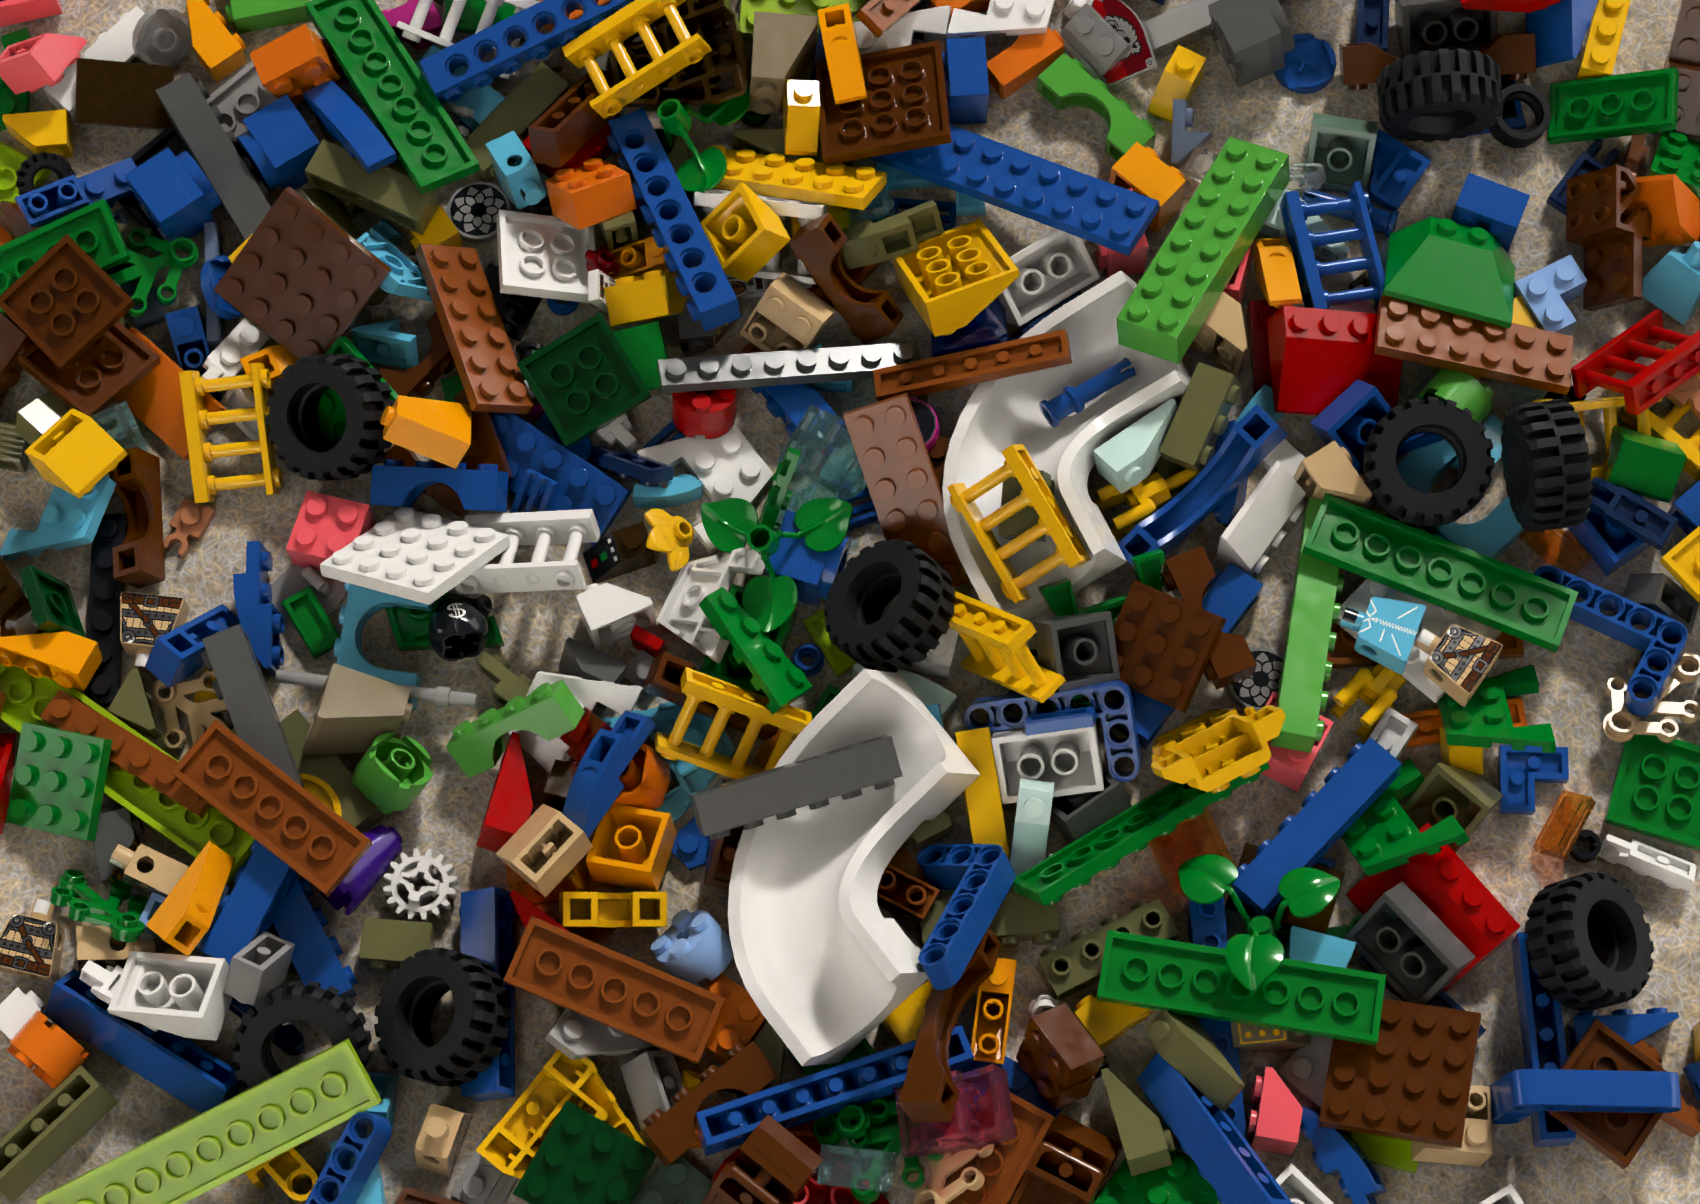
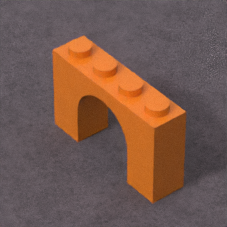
[929,0,1064,100]

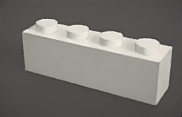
[43,6,145,125]

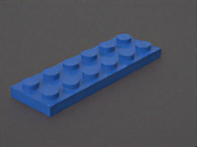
[471,412,632,546]

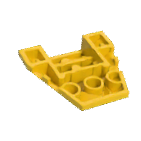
[1151,705,1286,793]
[475,1049,646,1179]

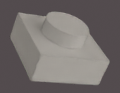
[624,649,654,697]

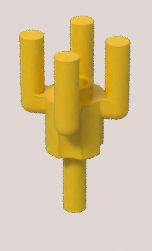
[1095,468,1199,541]
[1330,663,1406,740]

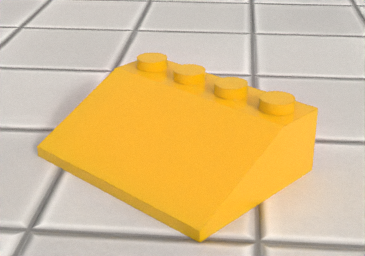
[892,219,1020,337]

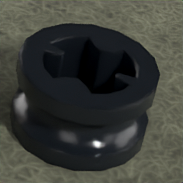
[1568,829,1601,863]

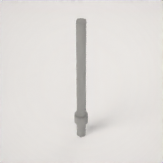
[275,669,478,707]

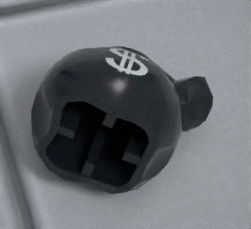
[428,594,492,661]

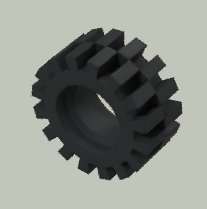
[15,152,76,195]

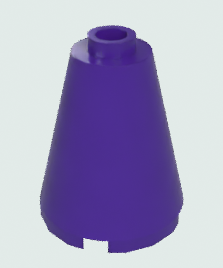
[319,825,403,916]

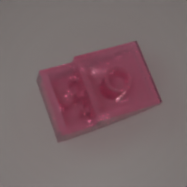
[894,1064,1016,1157]

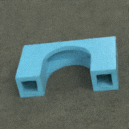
[1397,439,1526,559]
[334,582,434,710]

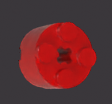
[671,388,737,439]

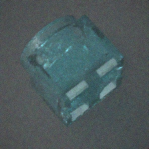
[777,404,867,500]

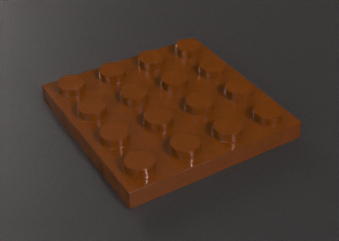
[815,40,952,165]
[214,187,392,359]
[1319,999,1481,1148]

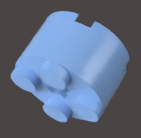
[651,909,733,987]

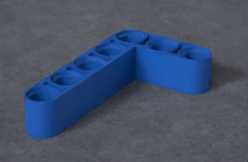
[1534,565,1688,717]
[964,680,1142,782]
[917,844,1016,990]
[1489,1069,1682,1124]
[305,1112,392,1204]

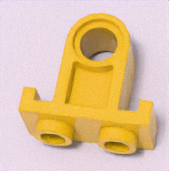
[245,1139,319,1204]

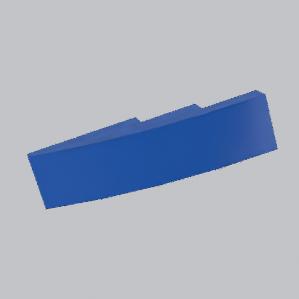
[303,81,396,174]

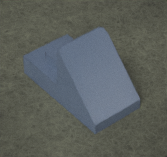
[1171,99,1213,167]

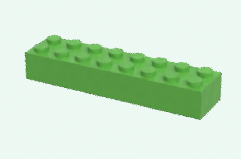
[1116,137,1290,364]

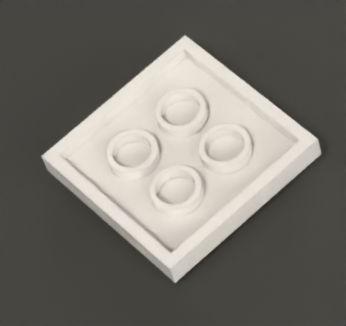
[496,209,595,304]

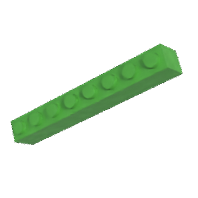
[1270,497,1345,753]

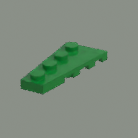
[698,587,813,715]

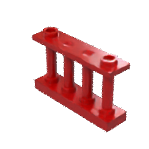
[1571,309,1700,416]

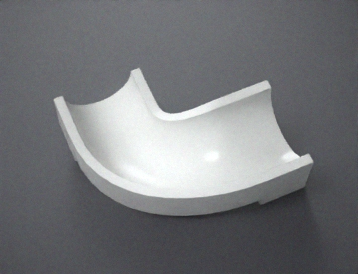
[942,270,1191,620]
[728,669,981,1066]

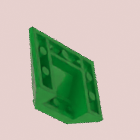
[1382,216,1515,328]

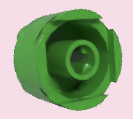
[1415,368,1494,423]
[351,732,433,814]

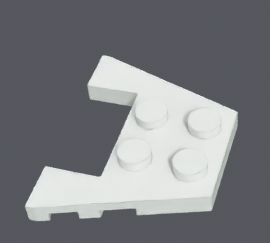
[947,0,1055,39]
[854,5,951,54]
[637,424,774,555]
[656,547,770,663]
[508,671,643,774]

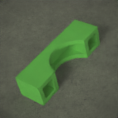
[1036,53,1156,162]
[446,680,585,778]

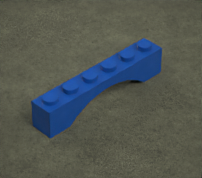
[1118,404,1288,566]

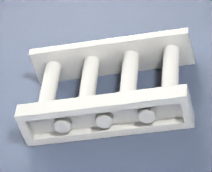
[396,0,540,79]
[693,189,828,288]
[455,509,600,595]

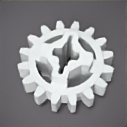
[383,848,459,922]

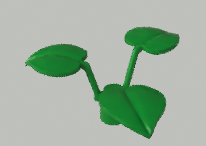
[654,81,750,193]
[701,498,853,633]
[1177,854,1341,993]

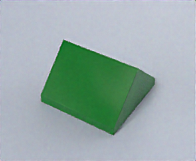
[1606,426,1687,503]

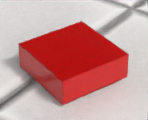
[630,625,666,658]

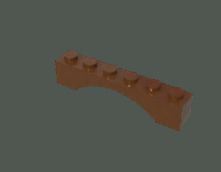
[1339,31,1536,90]
[898,927,1001,1123]

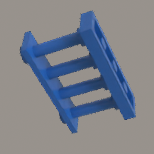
[1279,181,1384,312]

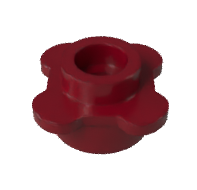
[585,246,620,275]

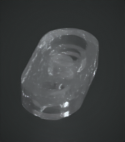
[1285,163,1327,192]

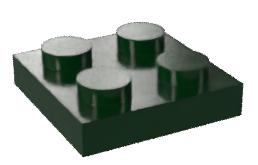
[19,565,86,638]

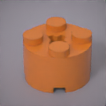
[614,743,670,810]
[6,1010,90,1089]

